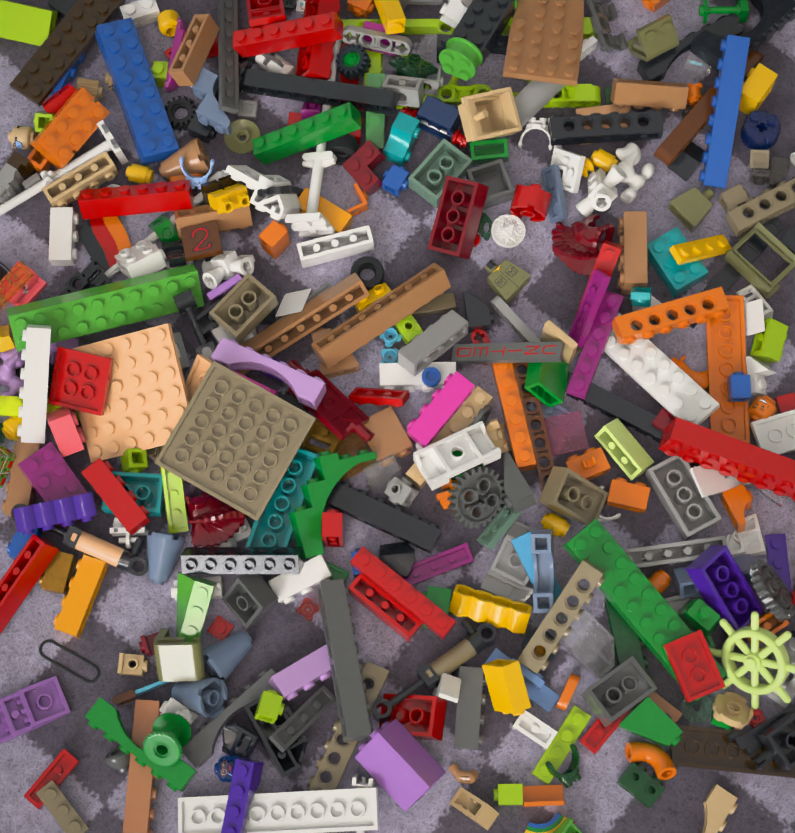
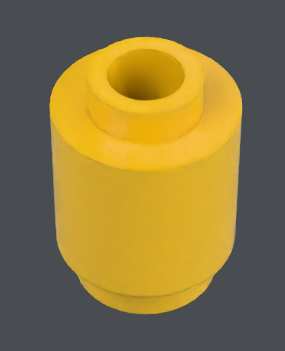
[590,148,619,173]
[126,163,154,184]
[541,512,571,538]

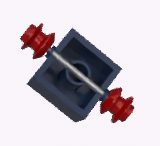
[401,95,469,150]

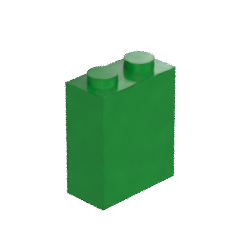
[524,359,569,408]

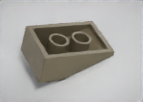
[538,466,609,526]

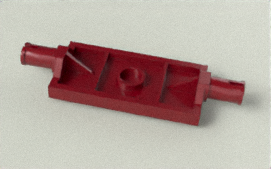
[287,359,375,443]

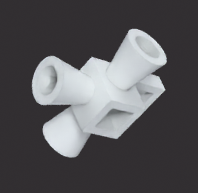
[576,164,627,217]
[202,251,255,289]

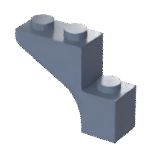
[192,68,232,135]

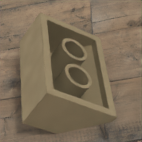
[209,272,278,344]

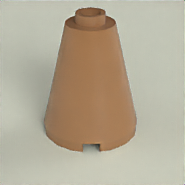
[159,138,210,180]

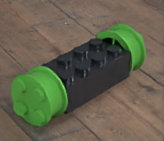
[439,0,518,80]

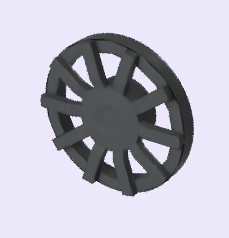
[468,404,493,427]

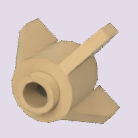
[485,419,511,453]

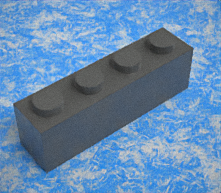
[454,666,487,751]

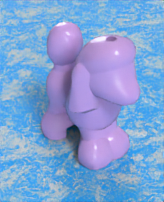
[0,347,25,396]

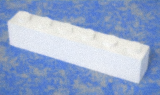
[17,324,51,443]

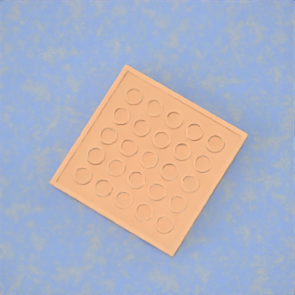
[73,323,190,463]

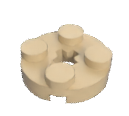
[712,692,753,730]

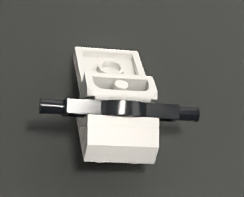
[225,165,303,221]

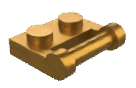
[300,419,344,454]

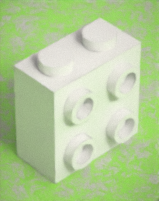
[114,240,166,279]

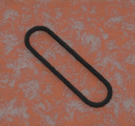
[39,640,100,683]

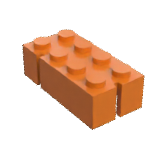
[31,87,110,169]

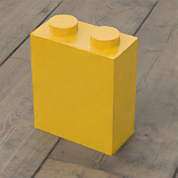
[482,659,531,716]

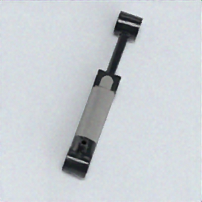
[173,289,216,361]

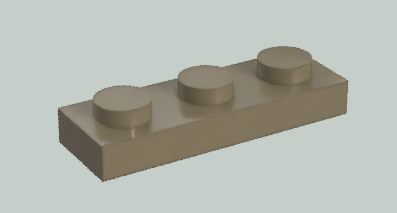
[36,779,89,833]

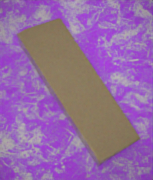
[407,292,456,317]

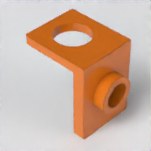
[346,183,368,217]

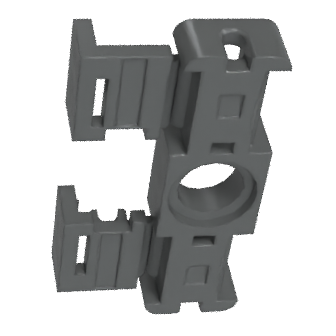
[585,0,628,53]

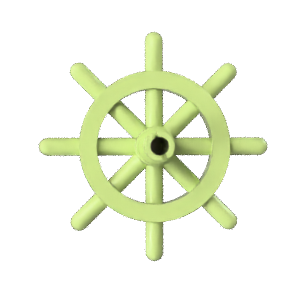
[709,611,795,709]

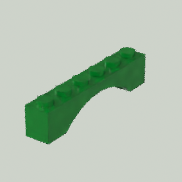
[85,697,198,792]

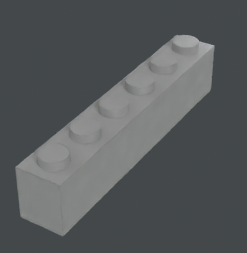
[624,535,727,568]

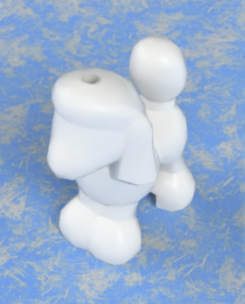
[616,142,655,204]

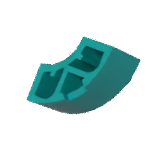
[383,112,421,167]

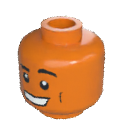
[748,395,777,422]

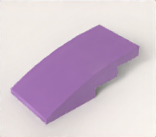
[0,676,71,744]

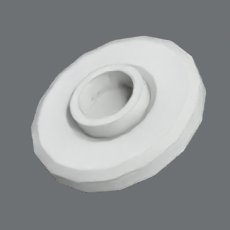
[491,214,526,248]

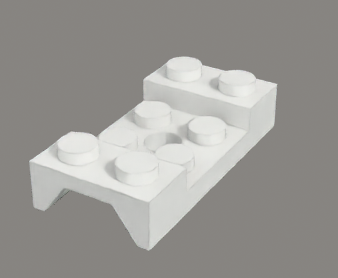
[413,421,501,491]

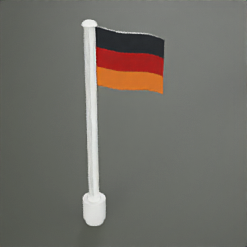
[78,170,229,279]

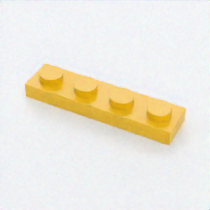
[669,234,732,265]

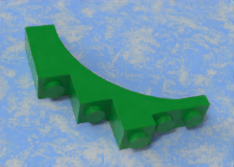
[289,449,377,559]

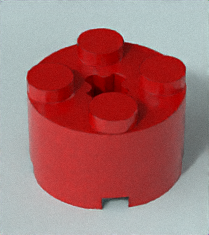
[510,183,552,222]

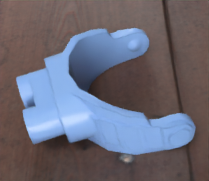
[179,156,215,190]

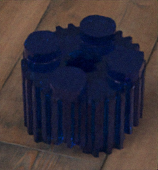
[740,110,781,150]

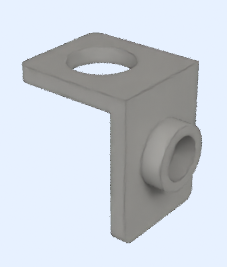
[423,65,444,96]

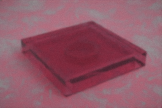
[544,410,589,456]

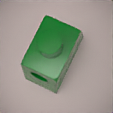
[678,598,721,640]

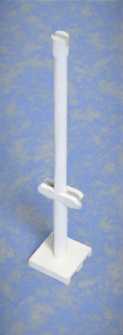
[285,39,342,238]
[0,120,129,216]

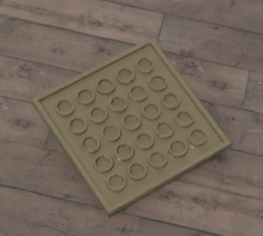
[155,361,316,521]

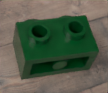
[616,762,665,809]

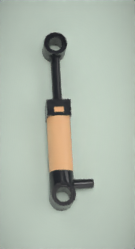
[11,504,148,576]

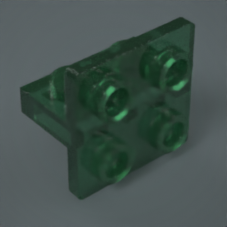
[388,53,438,89]

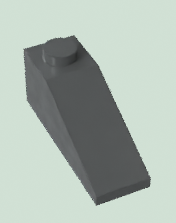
[503,451,536,514]

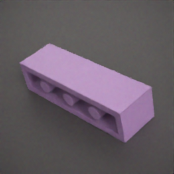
[268,645,332,701]

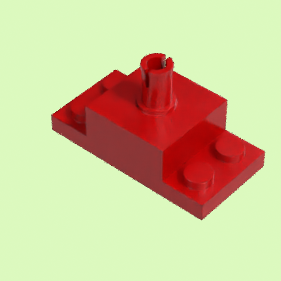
[246,0,286,28]

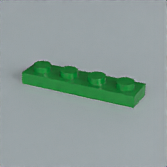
[366,73,386,148]

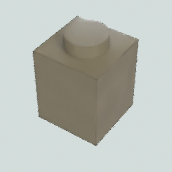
[718,184,749,214]

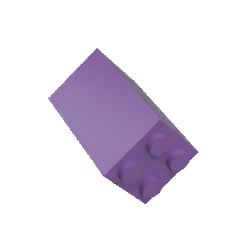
[355,719,446,812]

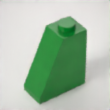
[619,696,683,747]

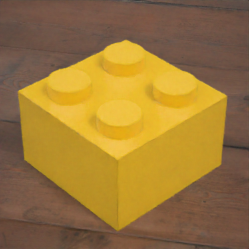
[739,63,778,118]

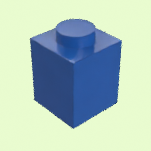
[727,372,751,402]

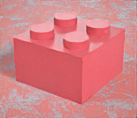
[46,407,86,457]

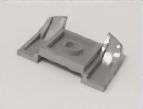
[480,520,554,603]

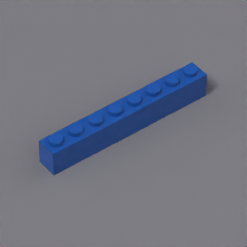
[699,35,750,189]

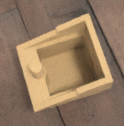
[457,87,522,142]

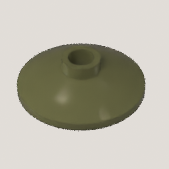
[224,119,261,154]

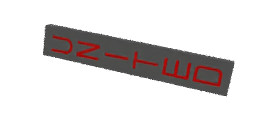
[451,341,564,364]

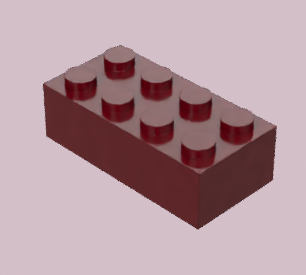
[427,176,489,260]

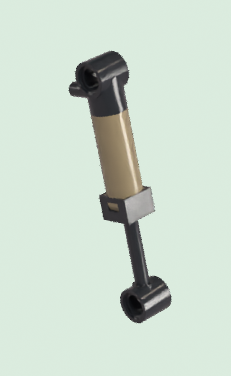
[372,619,497,723]

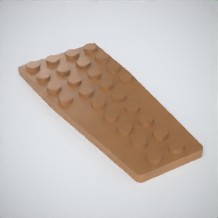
[503,0,584,86]

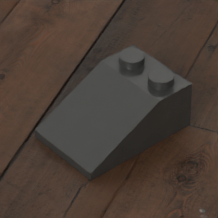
[581,656,658,728]

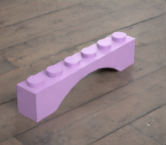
[211,338,327,410]

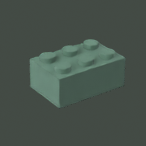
[408,139,473,208]

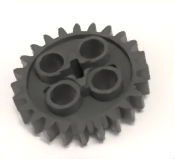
[447,465,506,529]
[749,559,795,621]

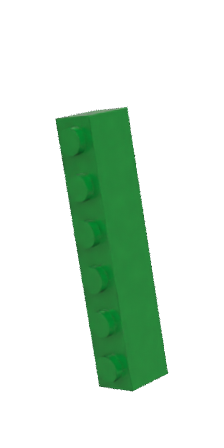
[252,102,362,165]

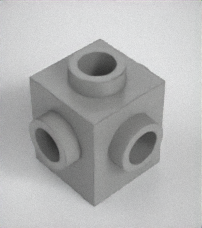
[384,477,419,508]

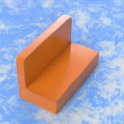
[523,785,565,807]

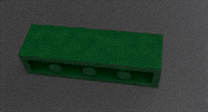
[604,597,648,672]

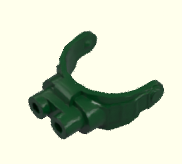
[546,744,581,788]

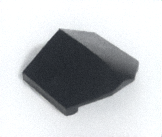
[667,141,704,182]
[378,542,415,578]
[222,722,259,759]

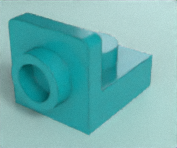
[630,287,652,307]

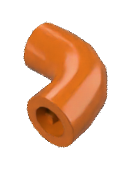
[625,741,677,781]

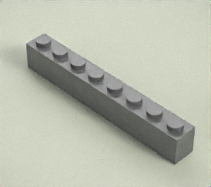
[317,579,373,742]

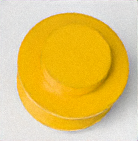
[582,158,594,177]

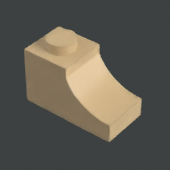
[449,786,499,830]

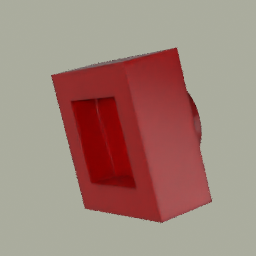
[207,615,235,640]

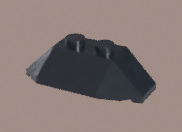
[244,697,308,778]

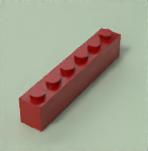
[233,12,344,58]
[78,180,194,220]
[0,533,59,634]
[350,546,456,640]

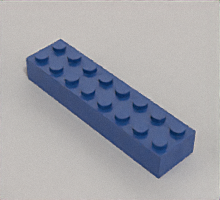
[95,17,179,165]

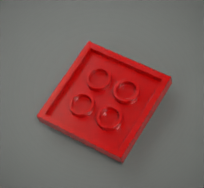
[48,346,114,416]

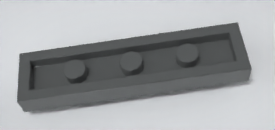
[269,685,336,753]

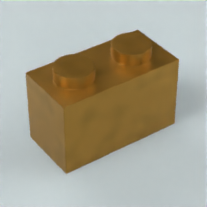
[39,551,77,595]

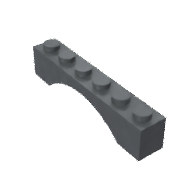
[182,668,276,769]

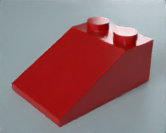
[379,693,447,741]

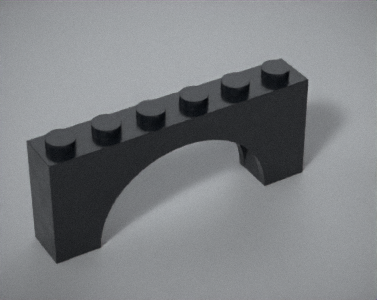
[690,0,795,73]

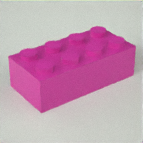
[407,371,475,448]

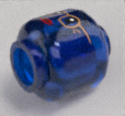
[214,756,240,782]

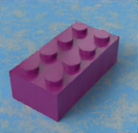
[17,442,96,528]

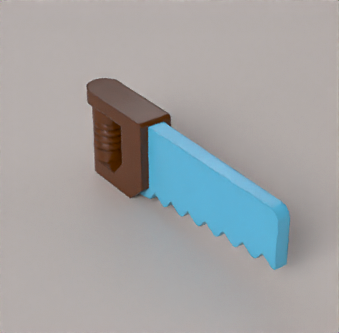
[112,681,169,706]

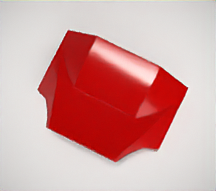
[42,82,76,113]

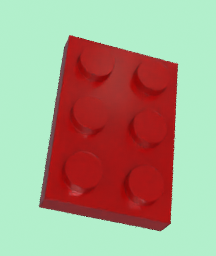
[663,629,726,702]

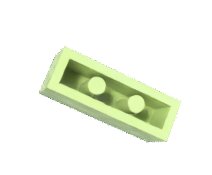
[594,418,655,481]

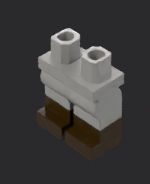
[0,151,38,204]

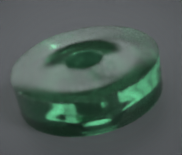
[680,695,713,724]

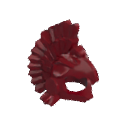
[551,214,615,277]
[184,492,247,547]

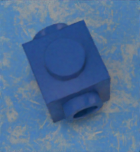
[382,165,409,197]

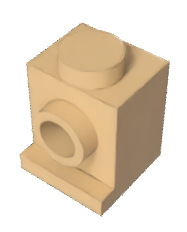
[117,653,149,677]

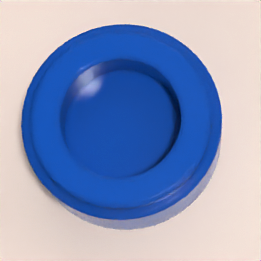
[422,367,441,387]

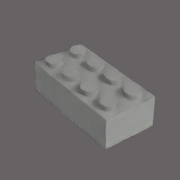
[645,456,722,541]

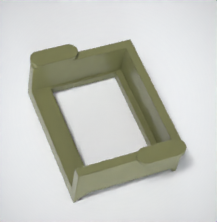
[724,222,795,299]

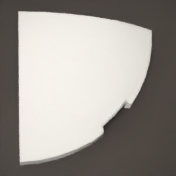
[726,513,766,557]

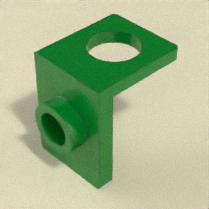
[148,215,181,242]

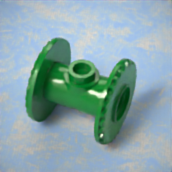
[143,712,192,767]

